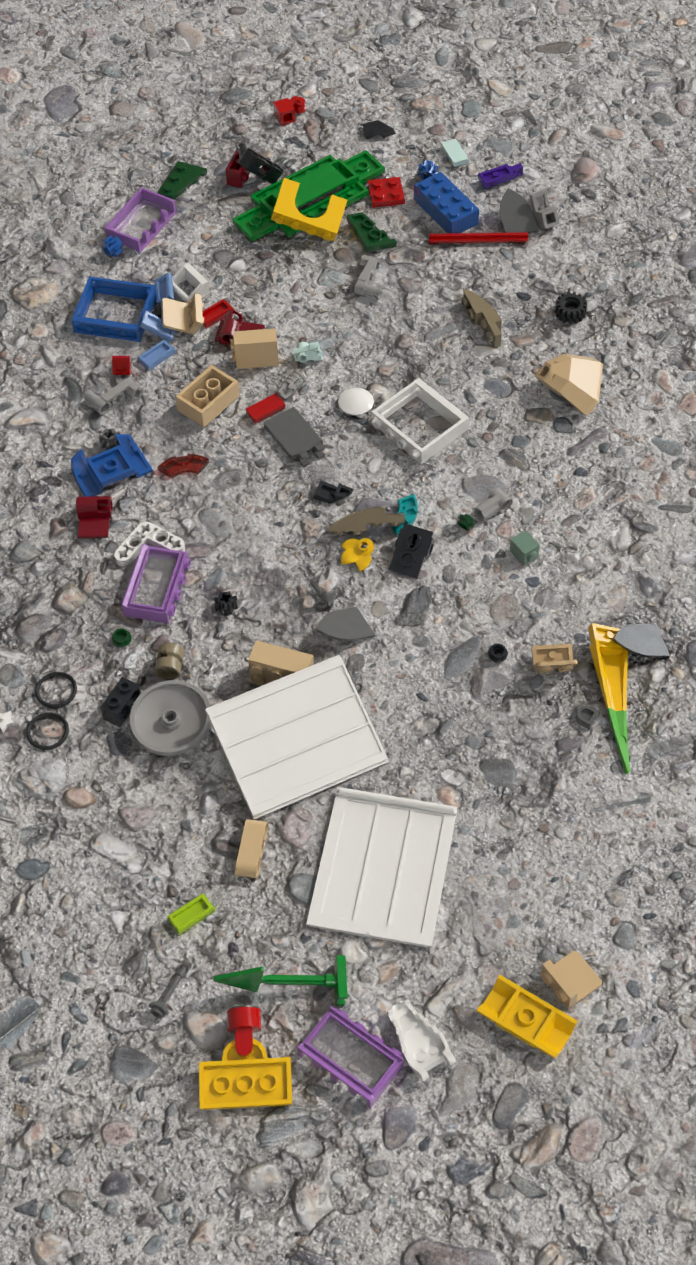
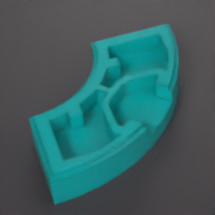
[388,494,418,537]

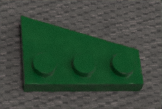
[157,161,208,200]
[346,212,397,252]

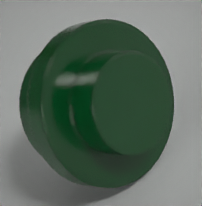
[457,514,475,531]
[112,628,132,647]

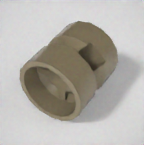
[155,643,184,680]

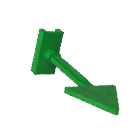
[214,955,348,1006]

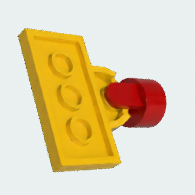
[199,1005,293,1110]

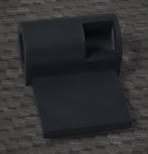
[388,523,435,579]

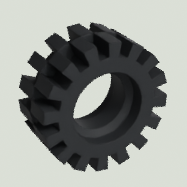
[555,292,587,324]

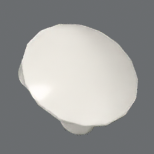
[338,388,374,418]

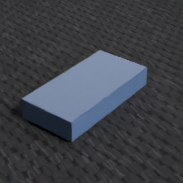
[155,272,174,307]
[139,311,175,342]
[137,340,176,371]

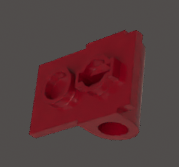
[215,310,265,345]
[76,496,113,538]

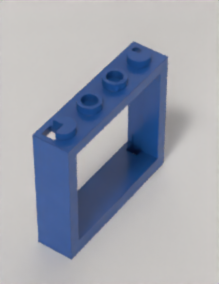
[71,276,156,342]

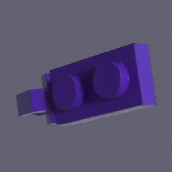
[478,163,523,189]

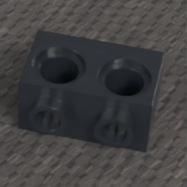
[100,677,141,727]

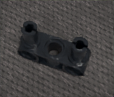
[236,143,284,184]

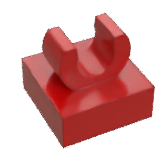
[112,356,131,375]

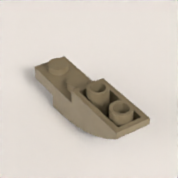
[461,289,502,348]
[328,506,405,535]

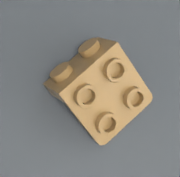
[161,294,204,335]
[531,643,578,674]
[541,951,602,1009]

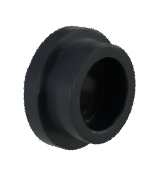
[488,643,508,663]

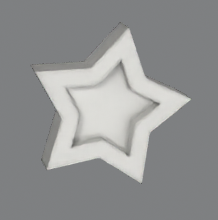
[0,711,15,732]

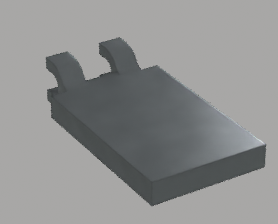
[263,407,325,468]

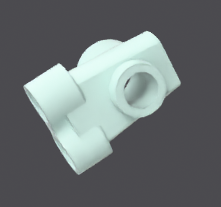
[293,342,323,363]

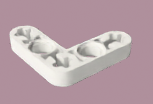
[114,522,185,566]

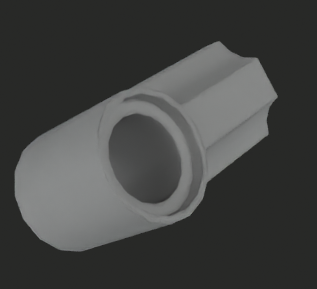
[474,488,513,521]

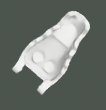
[387,999,456,1081]

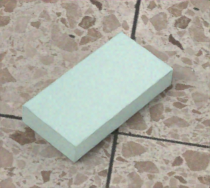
[441,139,468,167]

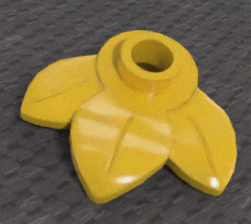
[341,538,374,572]

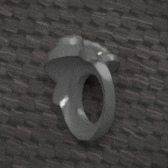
[309,579,335,610]

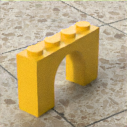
[271,178,347,242]

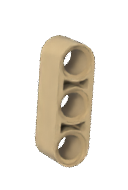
[235,819,268,879]

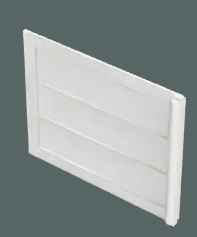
[205,655,389,820]
[306,787,458,948]

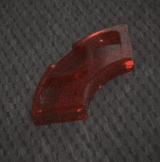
[157,454,209,479]

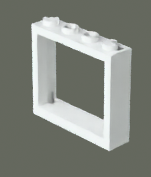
[371,378,469,464]

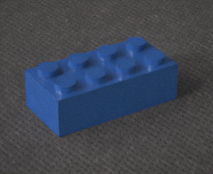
[414,172,479,234]

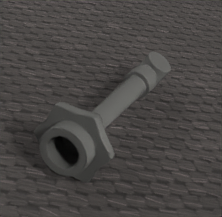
[149,960,192,1018]

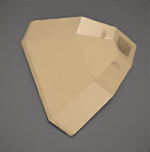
[534,354,603,416]

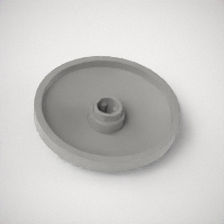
[130,680,211,756]

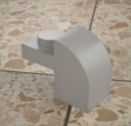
[529,190,560,229]

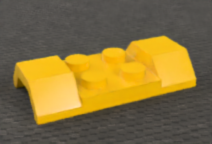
[476,974,578,1059]

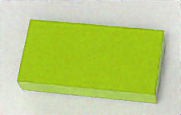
[167,893,216,935]

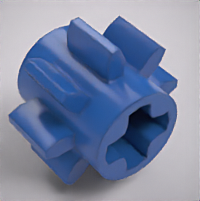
[418,160,438,180]
[102,235,123,257]

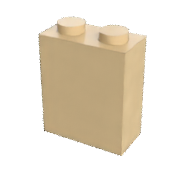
[230,328,279,369]

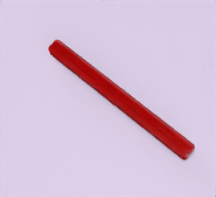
[428,232,528,243]

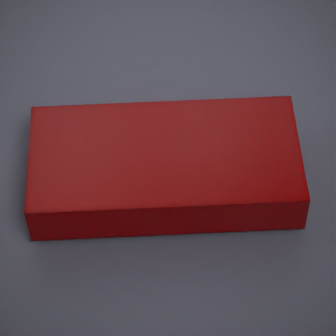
[202,299,234,329]
[246,393,286,424]

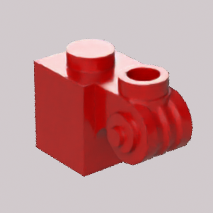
[273,96,306,126]

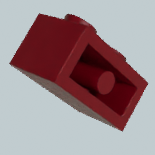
[225,150,250,188]

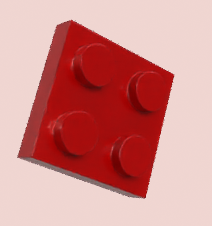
[368,177,405,208]

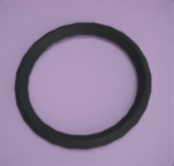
[35,672,77,708]
[26,712,69,750]

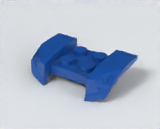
[71,434,153,496]

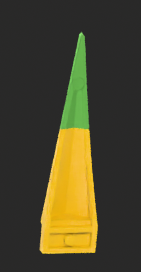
[588,623,630,775]

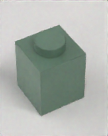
[510,530,540,566]

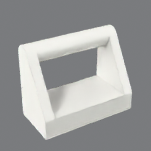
[172,263,209,303]

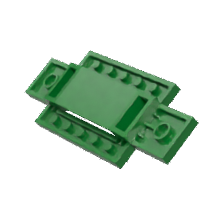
[232,150,385,242]

